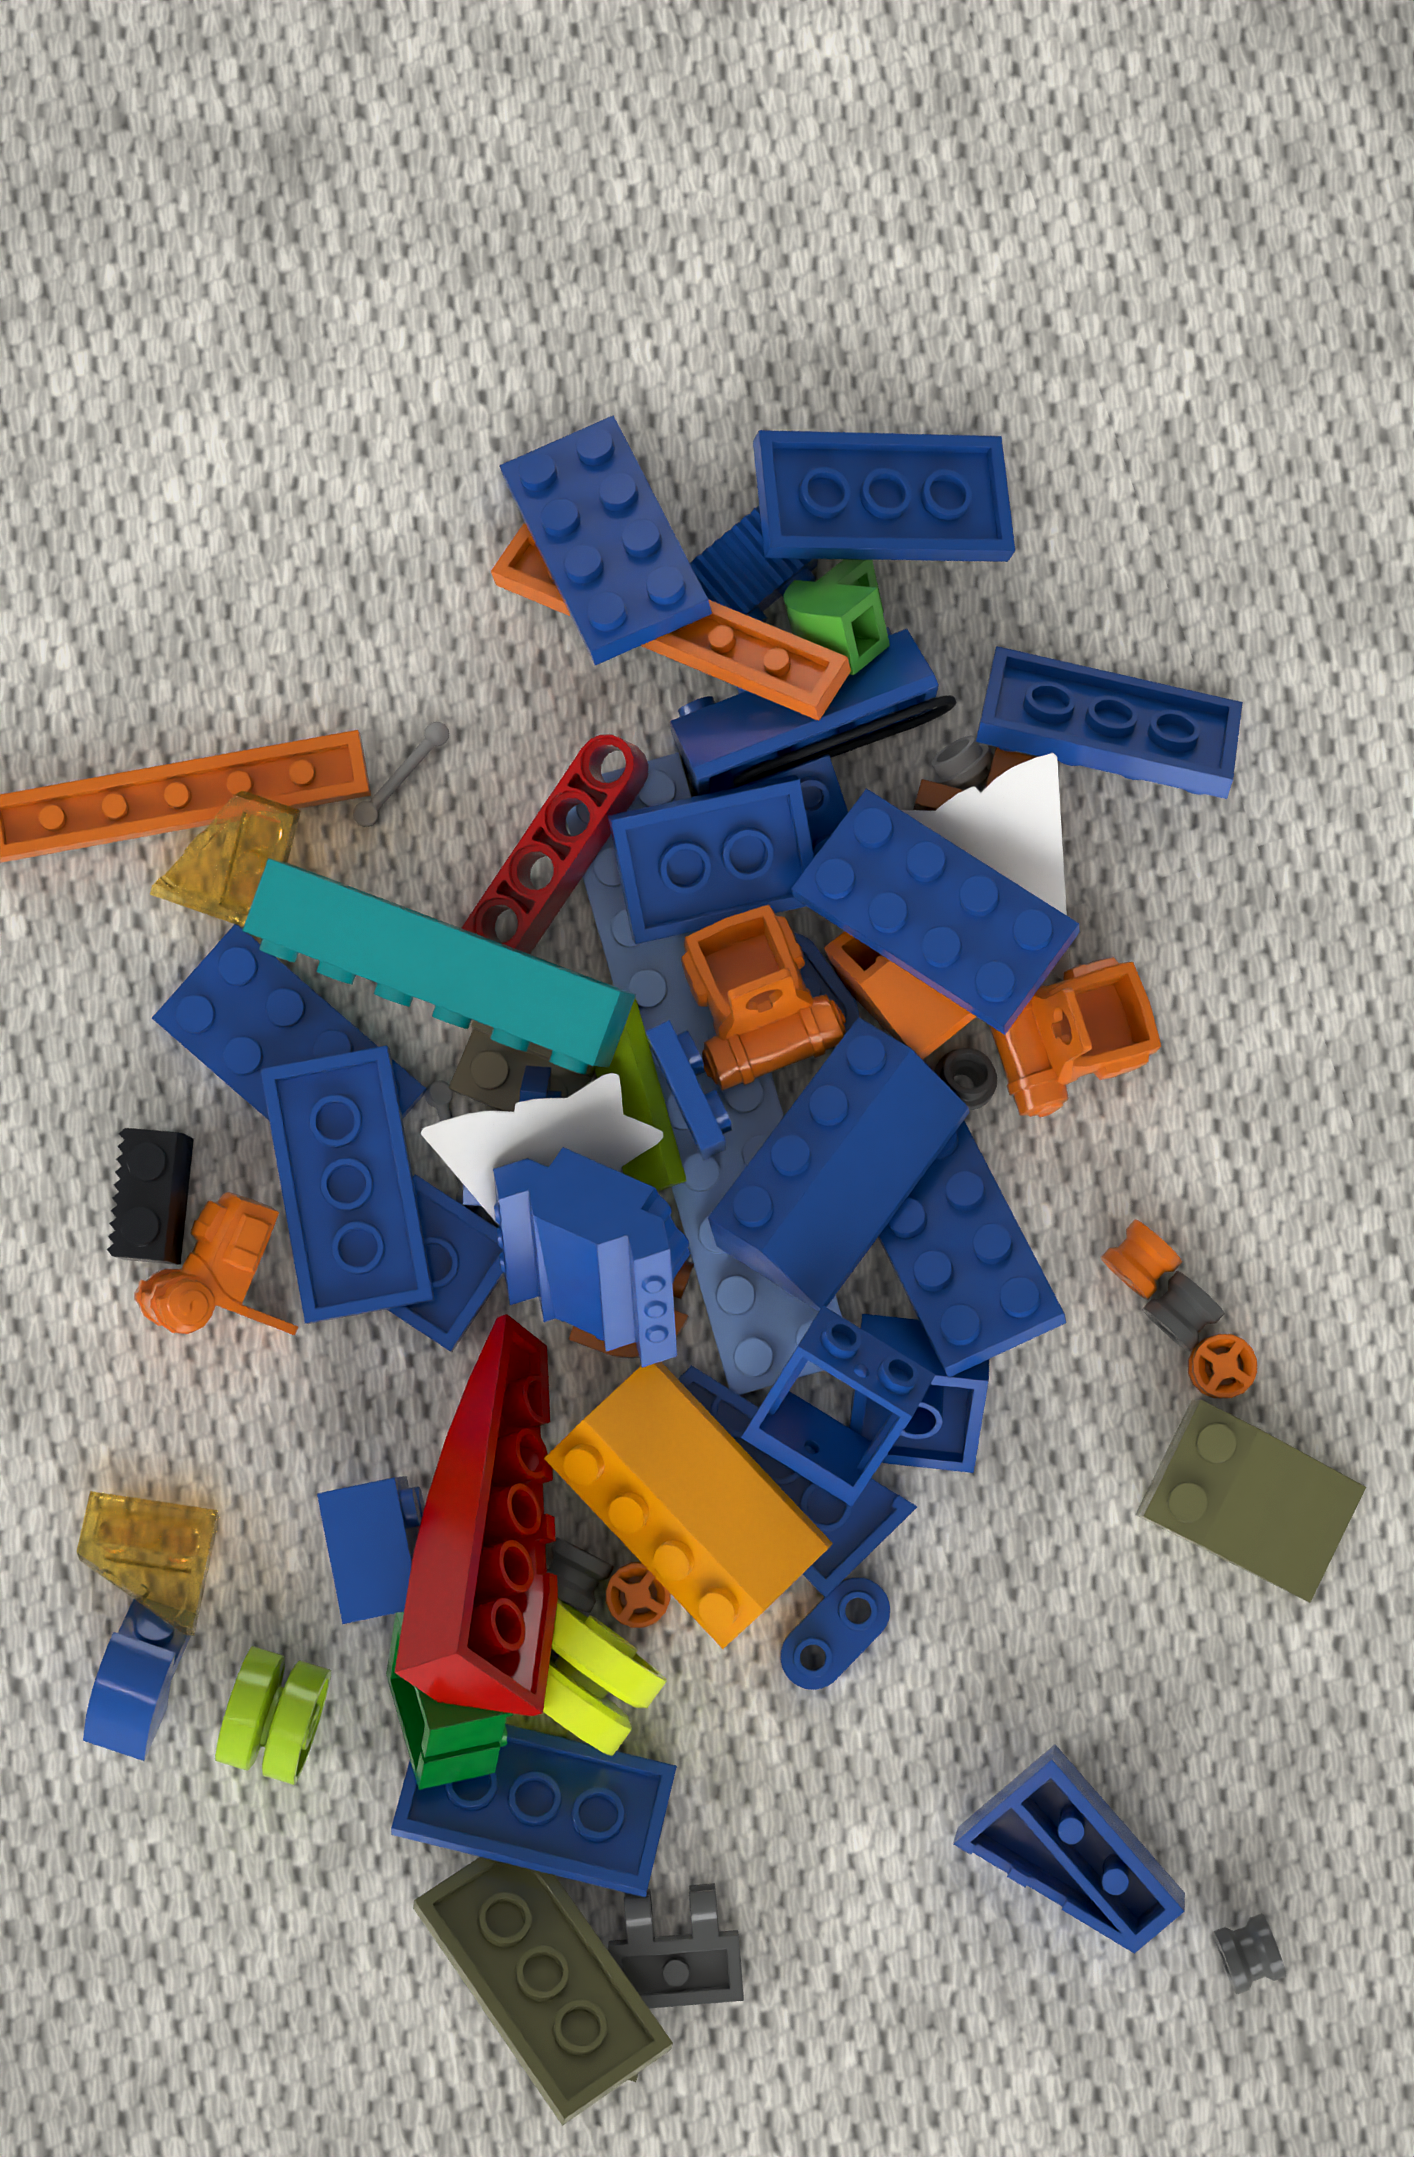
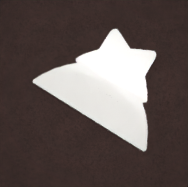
[901,753,1070,980]
[421,1073,663,1225]

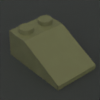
[1136,1399,1366,1603]

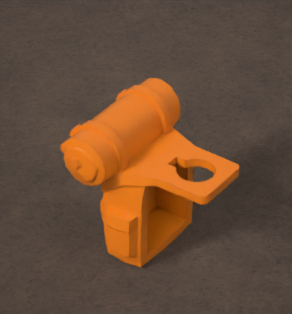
[681,904,846,1091]
[985,957,1161,1118]
[134,1192,298,1335]

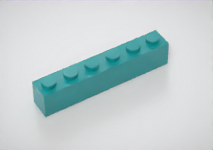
[242,858,636,1074]

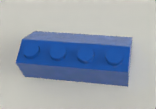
[670,627,939,796]
[708,1017,970,1311]

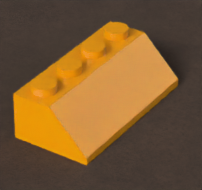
[544,1362,833,1649]

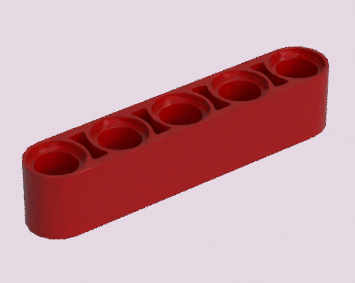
[461,734,649,954]

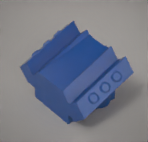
[493,1147,691,1368]

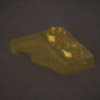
[150,790,301,927]
[76,1491,219,1636]

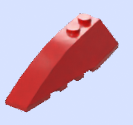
[394,1314,558,1716]

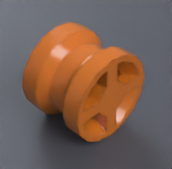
[1100,1219,1182,1300]
[1188,1334,1257,1398]
[606,1562,671,1628]

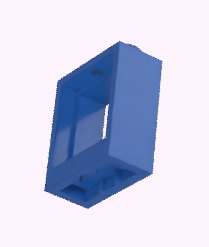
[741,1305,935,1506]

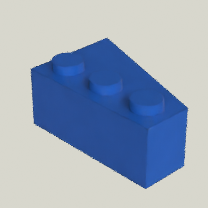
[953,1744,1185,1954]

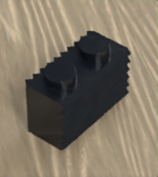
[106,1128,194,1265]

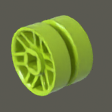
[215,1646,331,1785]

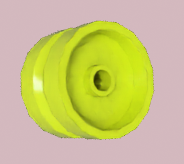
[543,1598,667,1756]

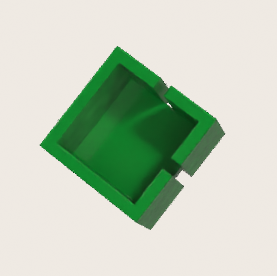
[386,1612,514,1790]

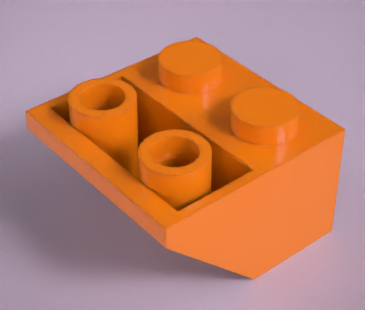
[824,931,976,1060]

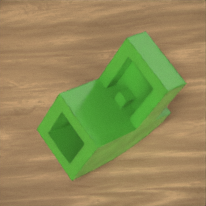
[784,559,890,675]

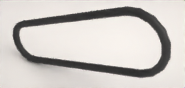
[733,695,957,787]

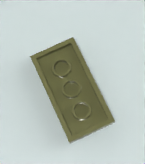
[413,1857,673,2126]

